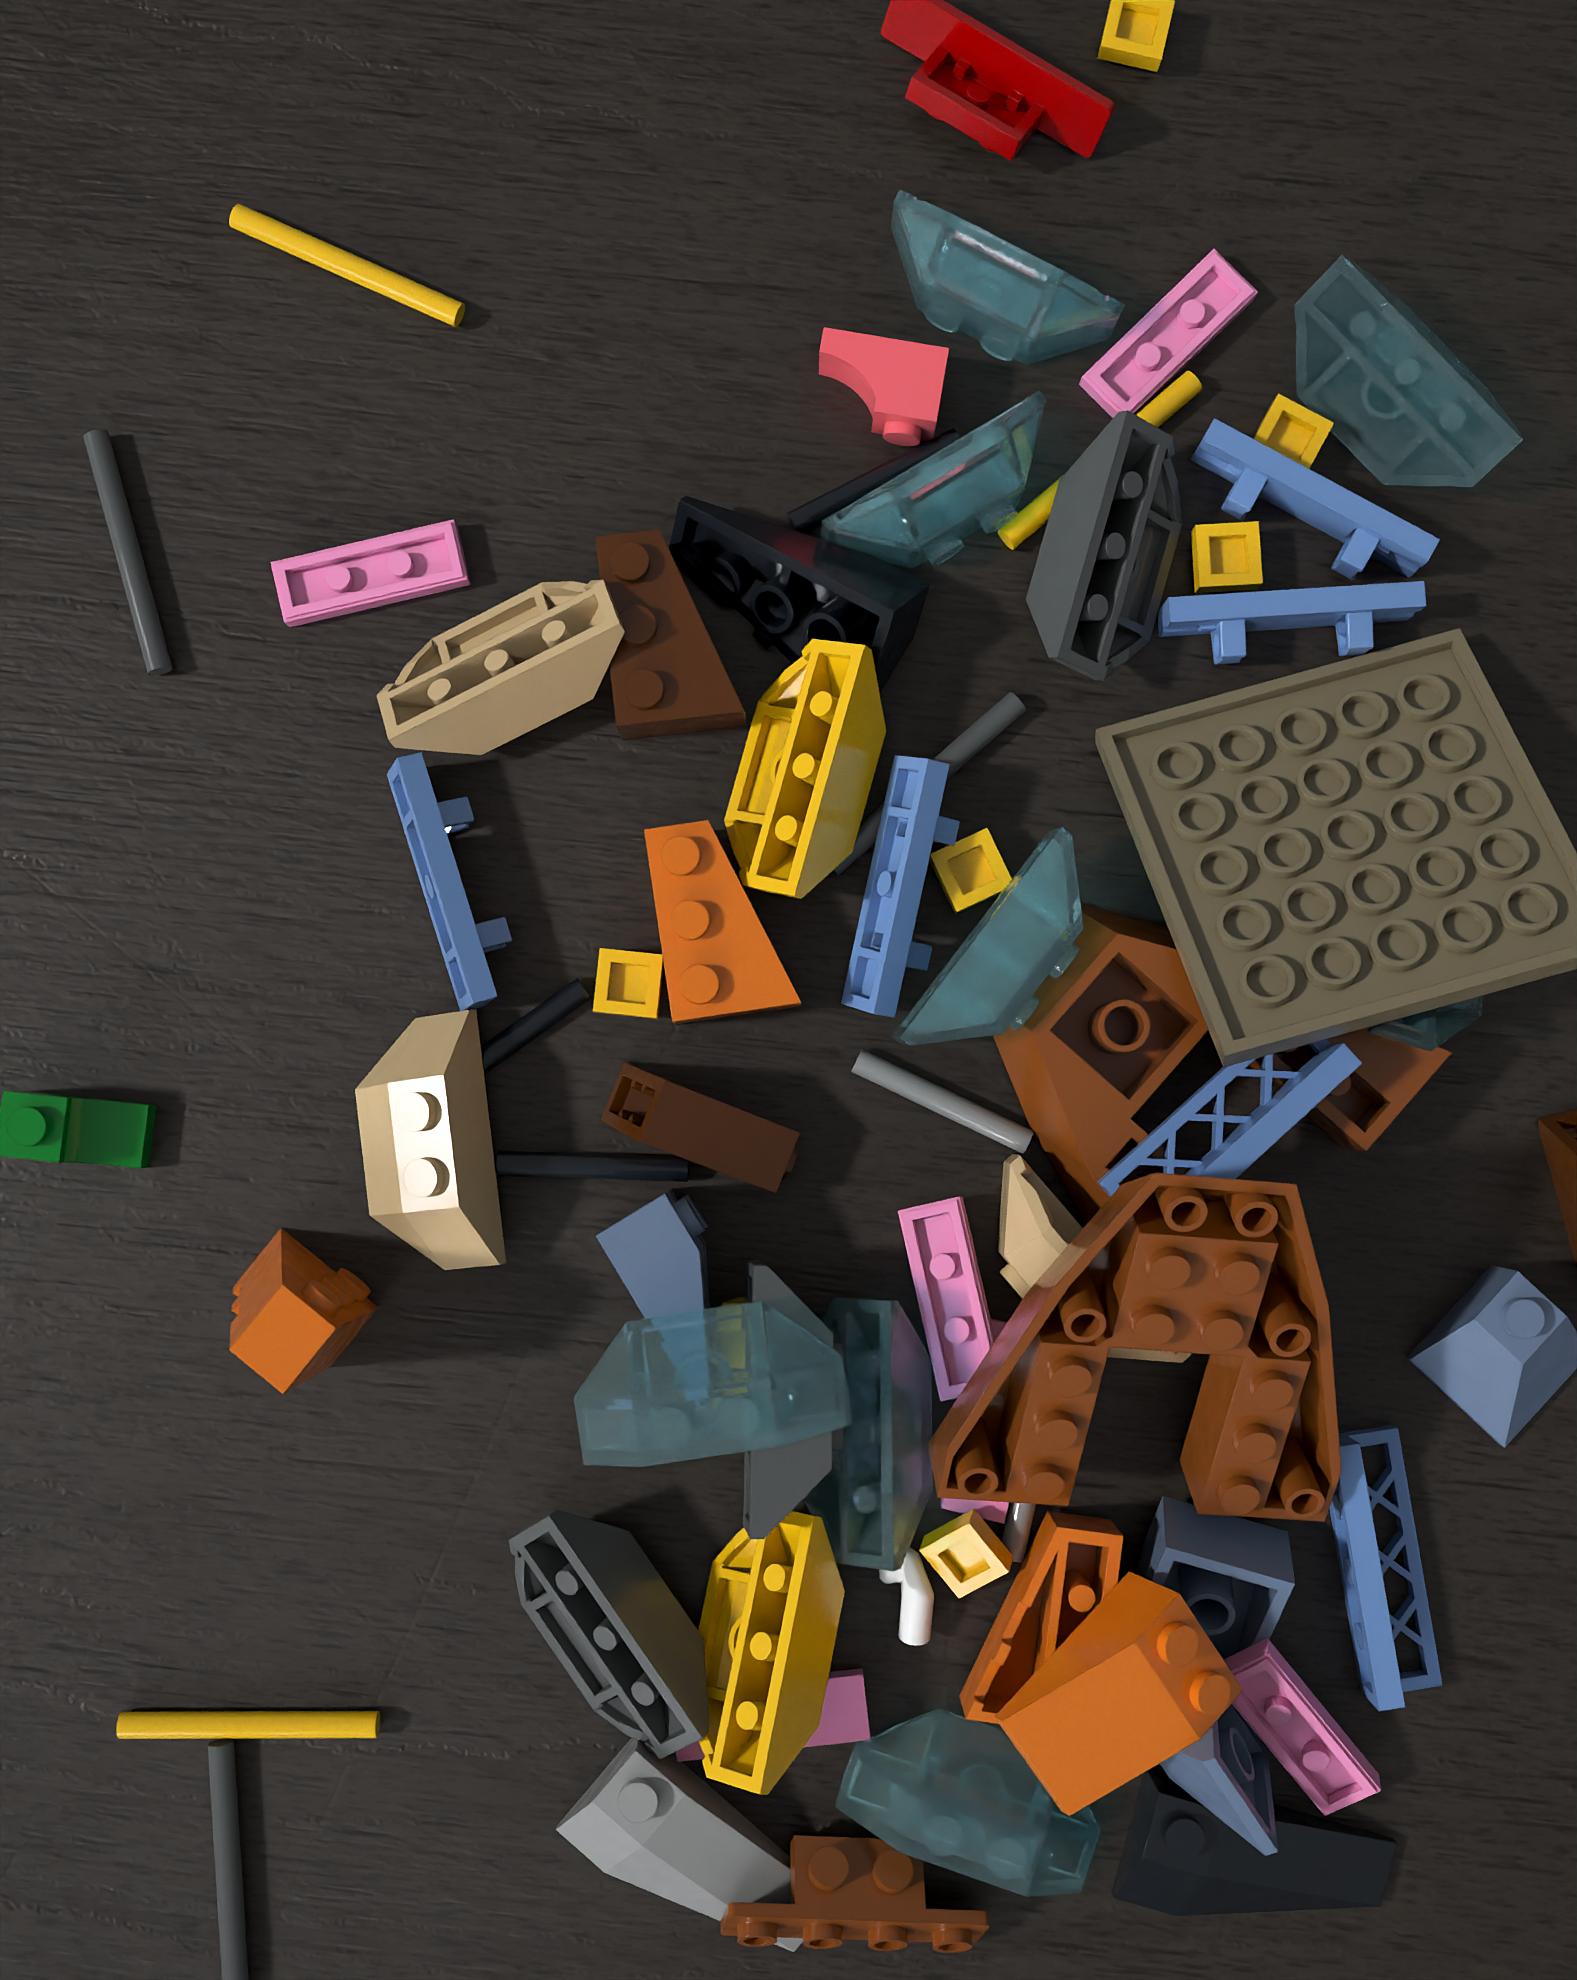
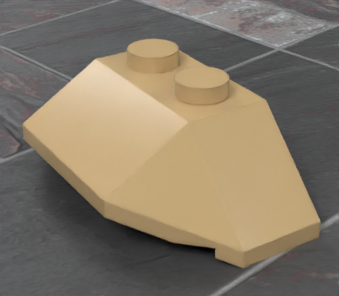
[376,580,625,755]
[355,1010,506,1270]
[997,1154,1192,1363]

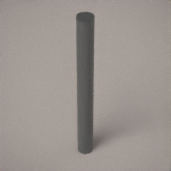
[83,429,173,675]
[833,692,1026,876]
[207,1739,249,1980]

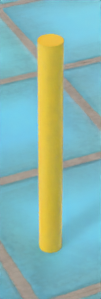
[229,203,465,327]
[998,371,1202,550]
[116,1711,381,1739]

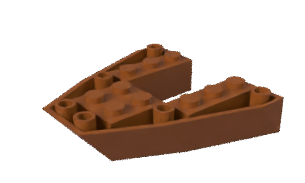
[975,898,1452,1223]
[928,1173,1342,1522]

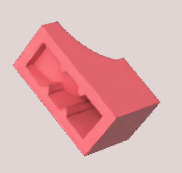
[819,327,949,446]

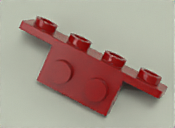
[881,0,1115,161]

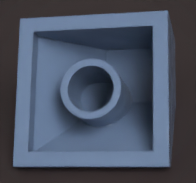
[1406,1265,1577,1448]
[1160,1704,1278,1856]

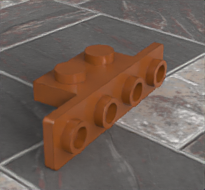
[721,1835,990,1953]

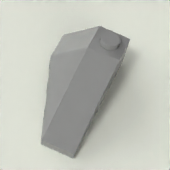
[556,1738,803,1952]

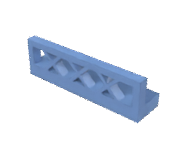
[1097,1039,1362,1197]
[1329,1425,1443,1711]

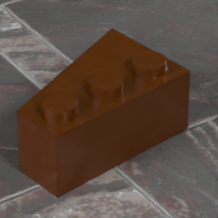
[595,529,747,740]

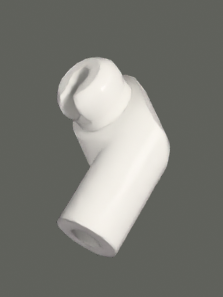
[879,1545,934,1646]

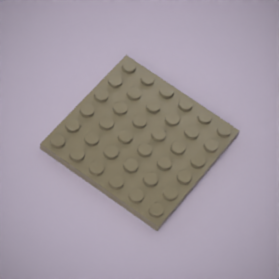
[1095,628,1577,1068]

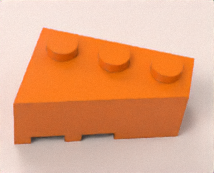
[644,820,801,1025]
[229,1228,379,1394]
[959,1511,1123,1724]

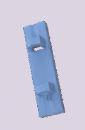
[1190,418,1440,580]
[1157,581,1426,665]
[387,752,512,1011]
[841,755,960,1018]

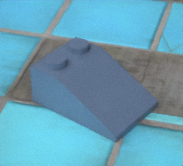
[596,1188,717,1410]
[1134,1496,1295,1659]

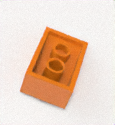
[994,1572,1243,1816]

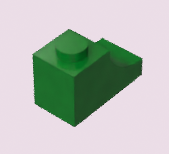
[0,1091,157,1168]

